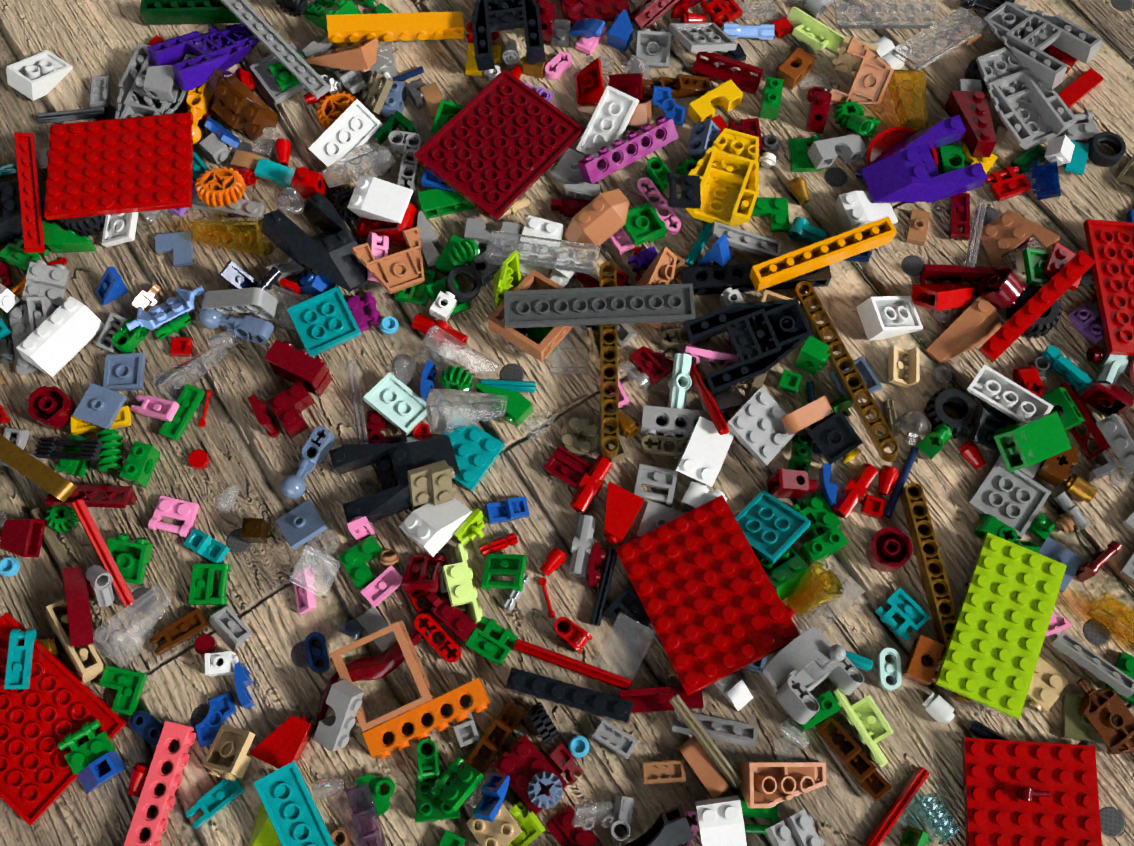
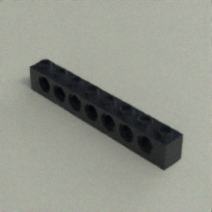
[681,261,831,295]

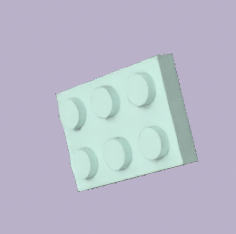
[363,372,432,436]

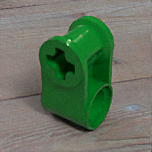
[847,114,881,138]
[646,157,672,193]
[112,318,149,354]
[916,424,952,460]
[974,514,1018,543]
[417,739,441,782]

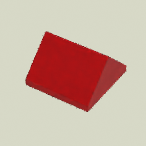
[574,58,604,105]

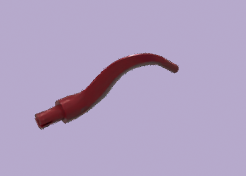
[315,628,424,732]

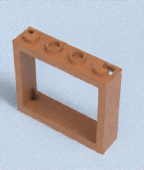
[487,269,574,362]
[330,620,435,732]

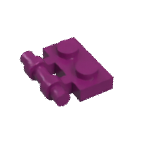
[345,291,381,332]

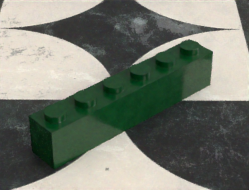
[140,0,242,25]

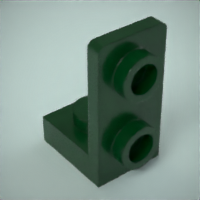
[374,111,416,145]
[787,434,812,472]

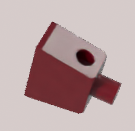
[538,0,556,43]
[805,91,832,134]
[767,468,817,498]
[0,519,46,558]

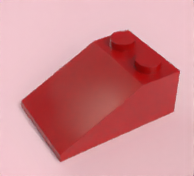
[356,201,419,244]

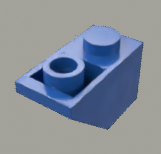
[606,9,633,52]
[297,271,336,296]
[78,751,126,794]

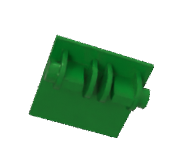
[415,777,460,823]

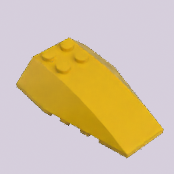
[679,128,759,227]

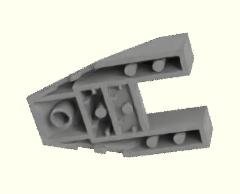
[983,1,1102,90]
[115,43,197,119]

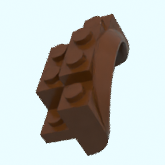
[208,69,278,140]

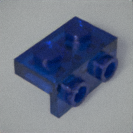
[1030,161,1061,200]

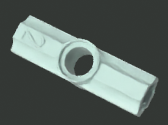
[668,353,692,409]
[1096,353,1129,385]

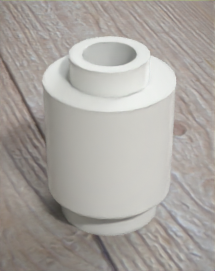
[922,692,955,724]

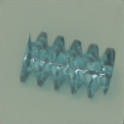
[912,793,960,845]

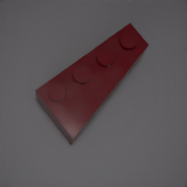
[945,91,997,157]

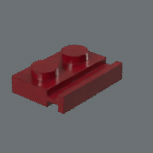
[608,73,643,100]
[543,445,591,490]
[546,805,597,846]

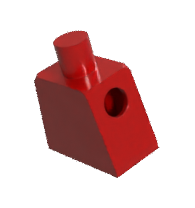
[291,167,330,199]

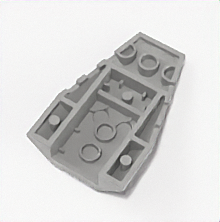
[976,47,1078,150]

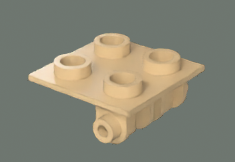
[466,803,523,846]

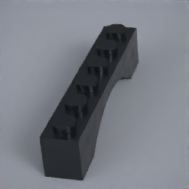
[506,667,634,726]
[622,805,694,846]

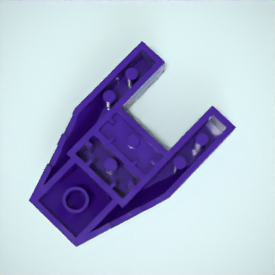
[147,23,260,91]
[860,115,987,203]

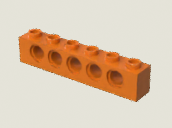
[362,678,491,760]

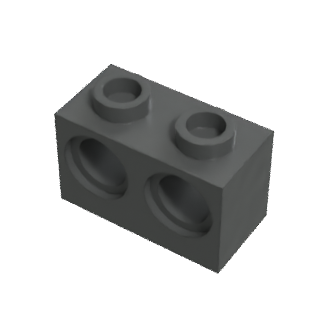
[468,244,508,287]

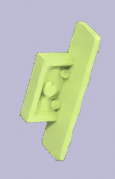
[787,6,845,54]
[442,543,482,624]
[833,688,894,767]

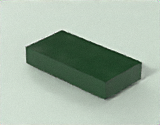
[1010,144,1047,175]

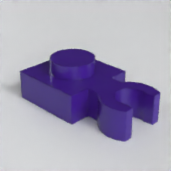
[628,246,658,272]

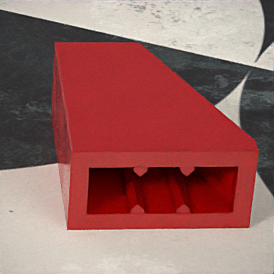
[912,284,973,311]
[604,481,644,545]
[249,714,316,769]

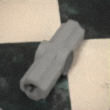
[569,515,596,577]

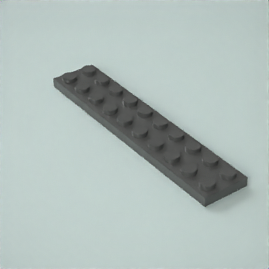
[504,283,696,329]

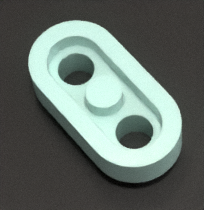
[878,648,902,691]

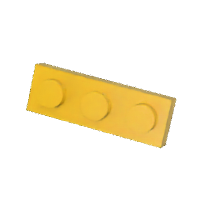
[71,406,132,435]

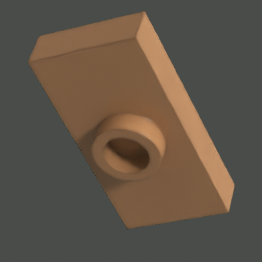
[905,208,930,246]
[641,759,686,785]

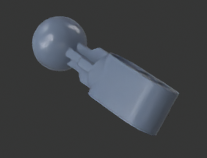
[199,309,274,345]
[280,426,335,499]

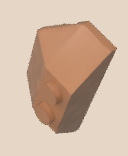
[564,188,630,249]

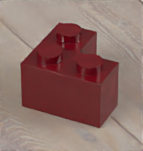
[267,380,314,438]

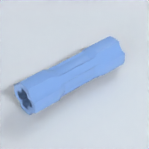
[723,23,775,40]

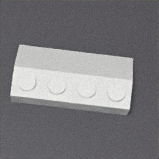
[16,296,105,378]
[967,364,1054,422]

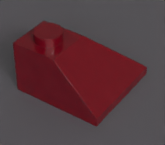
[1081,382,1134,416]

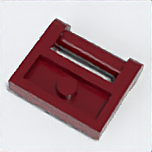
[248,394,279,438]
[1075,541,1122,582]
[401,554,446,593]

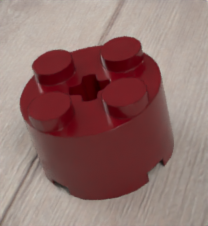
[978,266,1026,309]
[27,386,76,430]
[866,527,913,572]

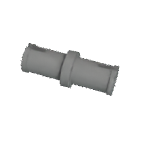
[1054,491,1090,531]

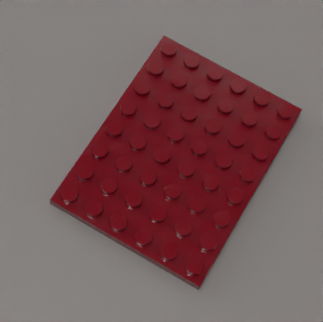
[413,69,585,222]

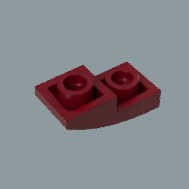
[588,542,605,588]

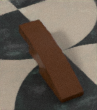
[642,74,711,98]
[461,699,527,775]
[816,716,892,803]

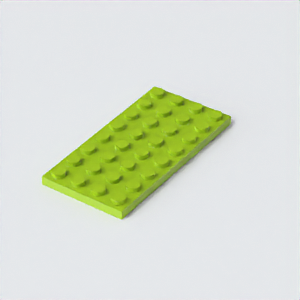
[935,533,1067,720]

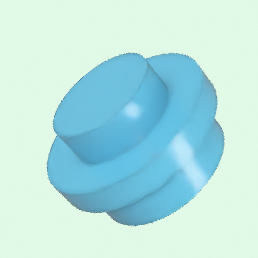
[380,316,399,335]
[0,557,20,577]
[568,736,589,758]

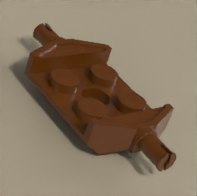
[1076,678,1134,759]

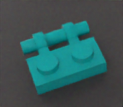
[875,588,930,642]

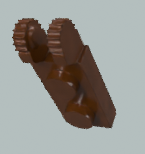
[149,608,209,655]

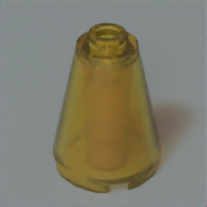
[786,561,843,616]

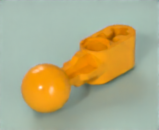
[186,83,211,145]

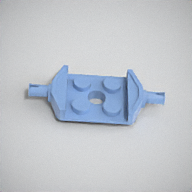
[126,286,205,331]

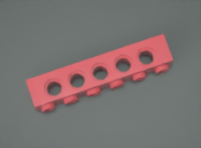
[123,721,196,846]

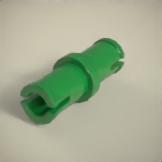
[154,313,193,341]

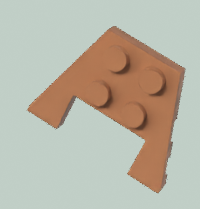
[829,36,894,104]
[978,209,1060,271]
[351,226,425,294]

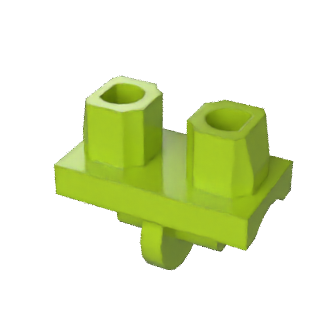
[454,507,487,546]

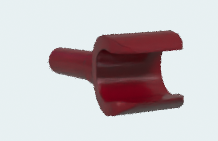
[1018,788,1050,802]

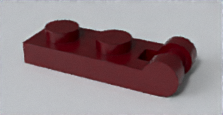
[949,193,970,241]

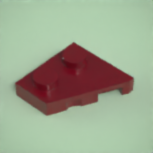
[628,346,674,385]

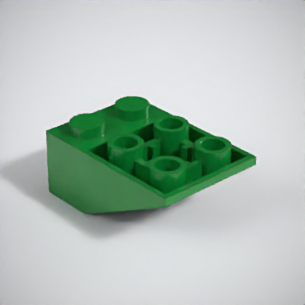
[302,0,360,33]
[993,411,1072,472]
[754,547,812,601]

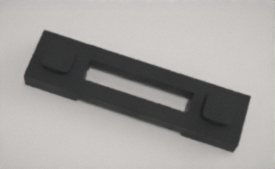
[33,438,103,461]

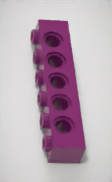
[577,116,679,184]

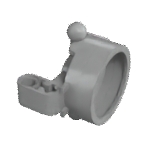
[762,627,864,724]

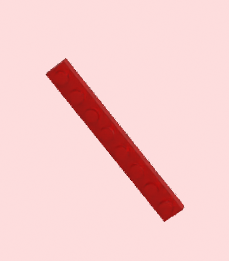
[14,132,45,253]
[978,249,1096,363]

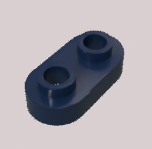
[305,632,331,674]
[130,710,164,745]

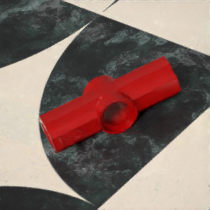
[411,313,468,351]
[569,455,613,514]
[832,463,878,519]

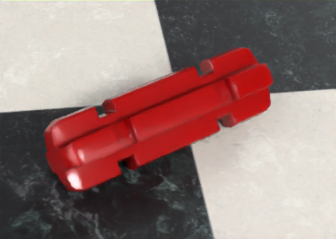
[479,533,518,556]

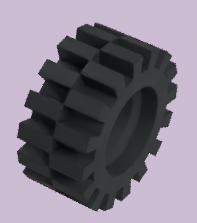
[275,0,308,16]
[331,186,358,221]
[526,702,560,744]

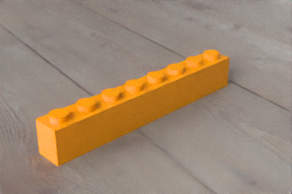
[326,11,464,43]
[749,216,897,292]

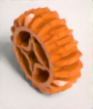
[317,90,360,130]
[195,166,246,208]

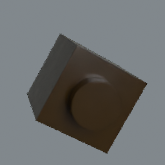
[241,518,269,544]

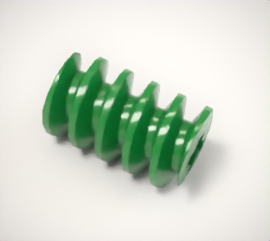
[97,429,124,472]

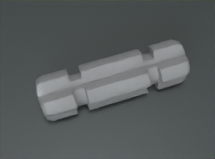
[502,574,530,611]

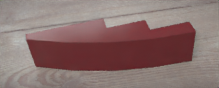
[62,566,94,648]

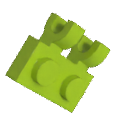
[507,800,546,846]

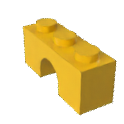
[688,79,743,123]

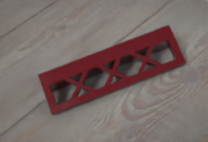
[629,0,679,30]
[691,52,764,95]
[920,264,998,295]
[1046,382,1112,459]
[45,484,136,508]
[618,686,704,714]

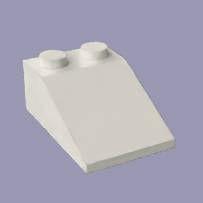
[6,50,72,101]
[347,175,413,224]
[834,191,898,232]
[518,215,563,278]
[856,296,923,341]
[675,416,734,487]
[399,497,473,557]
[695,795,747,846]

